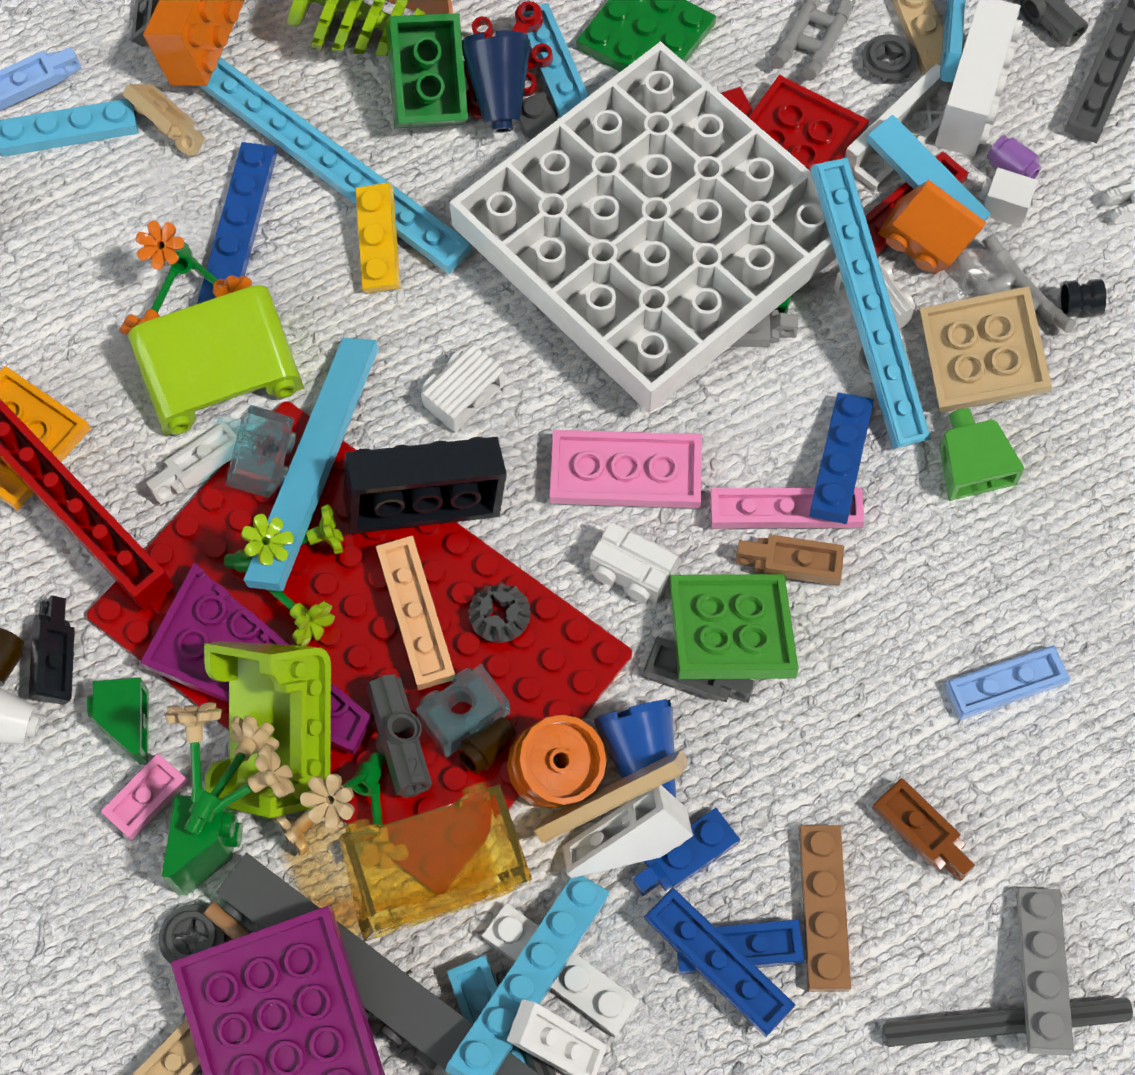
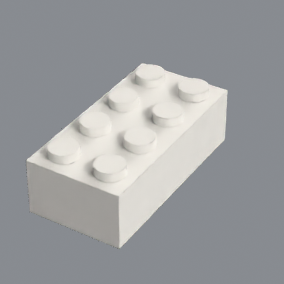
[934,0,1023,157]

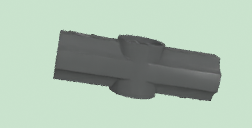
[1016,0,1089,47]
[366,674,432,798]

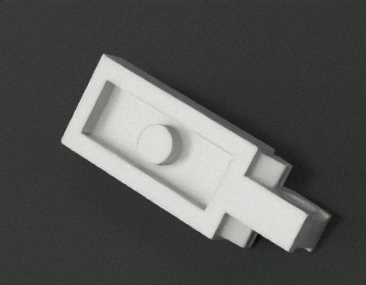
[145,422,248,505]

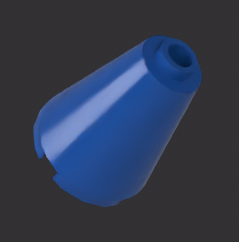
[594,699,676,798]

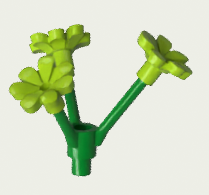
[224,504,344,646]

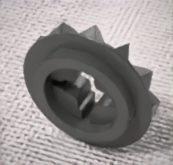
[862,34,917,84]
[468,581,531,643]
[159,904,226,964]

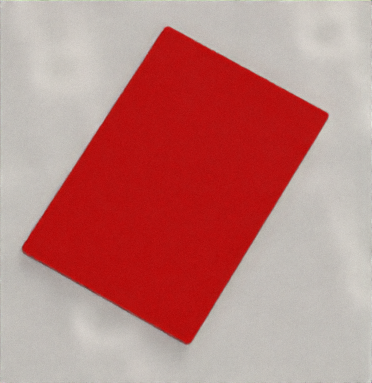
[87,401,632,893]

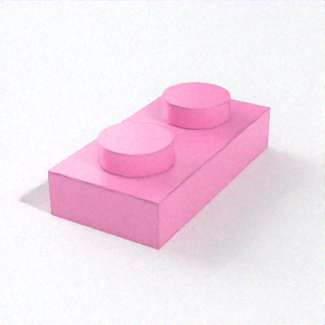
[100,753,189,841]

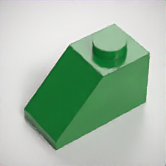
[87,677,149,765]

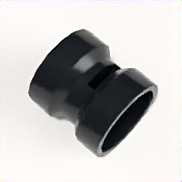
[1060,279,1107,317]

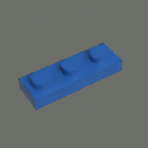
[677,919,804,975]

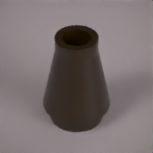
[457,717,516,774]

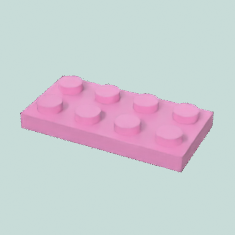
[550,430,702,508]

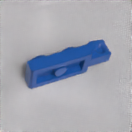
[633,808,740,897]

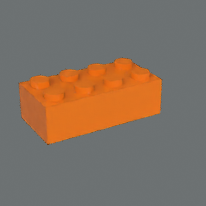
[143,0,245,86]

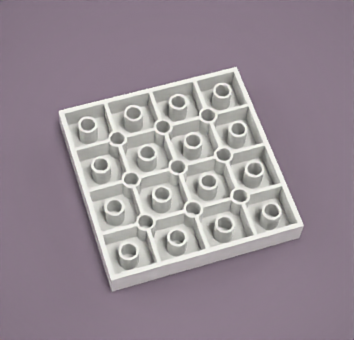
[450,41,836,414]

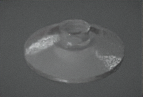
[938,249,1011,304]

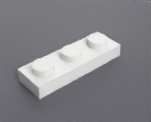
[507,999,607,1075]

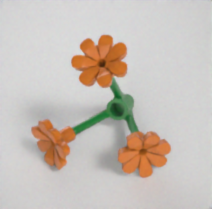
[119,221,252,335]

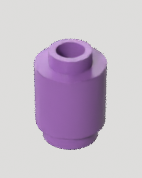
[987,135,1041,179]

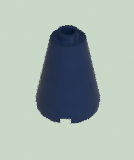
[462,30,531,133]

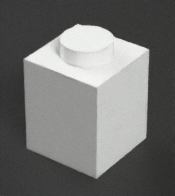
[979,167,1039,228]

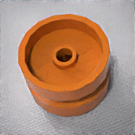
[507,715,607,809]

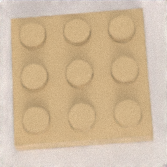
[919,286,1052,413]

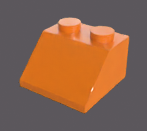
[878,180,986,274]

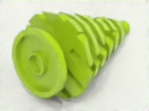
[286,0,425,56]

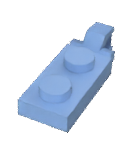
[0,47,82,111]

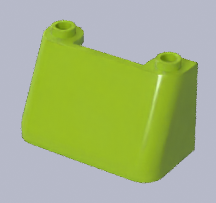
[128,285,304,437]
[204,641,331,818]

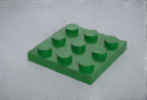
[576,0,716,72]

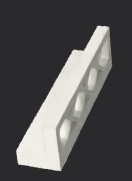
[845,63,951,192]

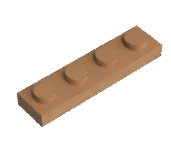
[799,825,851,992]

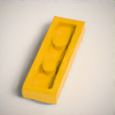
[355,182,401,294]

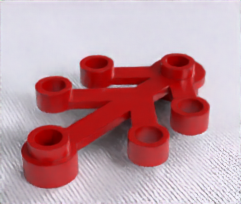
[463,1,553,118]

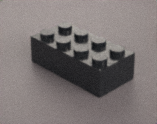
[343,436,507,534]

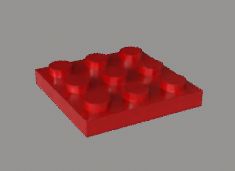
[748,74,869,171]

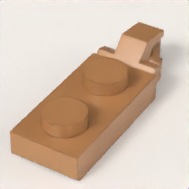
[735,534,845,586]

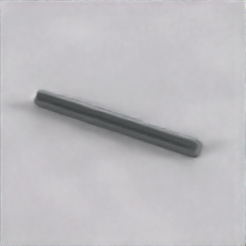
[882,997,1133,1047]

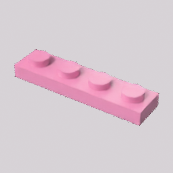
[710,487,864,529]

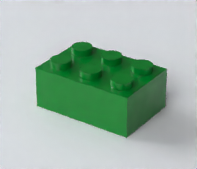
[385,13,468,129]

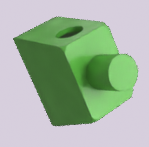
[940,408,1024,501]

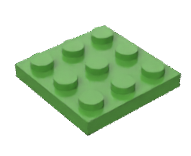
[669,574,799,679]

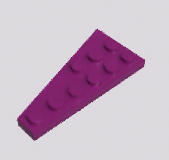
[140,562,372,755]

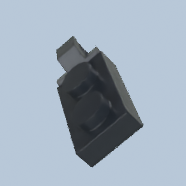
[28,595,75,705]

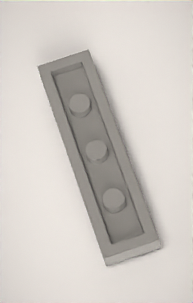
[1016,888,1074,1056]

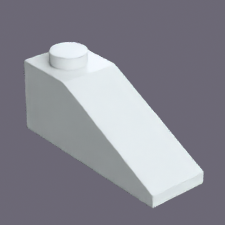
[562,785,693,878]

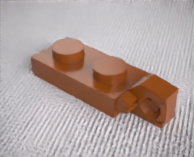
[872,778,975,881]

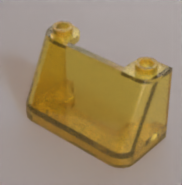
[339,782,532,941]

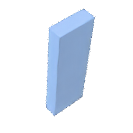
[944,645,1071,721]

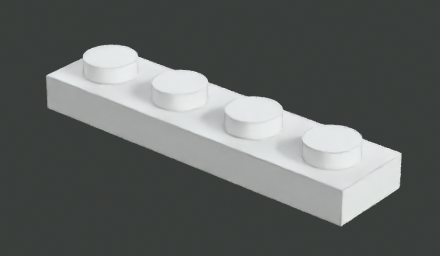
[482,903,640,1038]

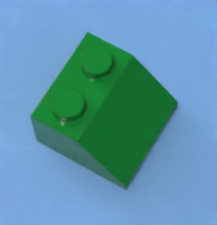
[161,795,243,896]

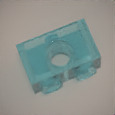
[416,664,511,758]

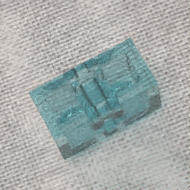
[225,405,296,498]

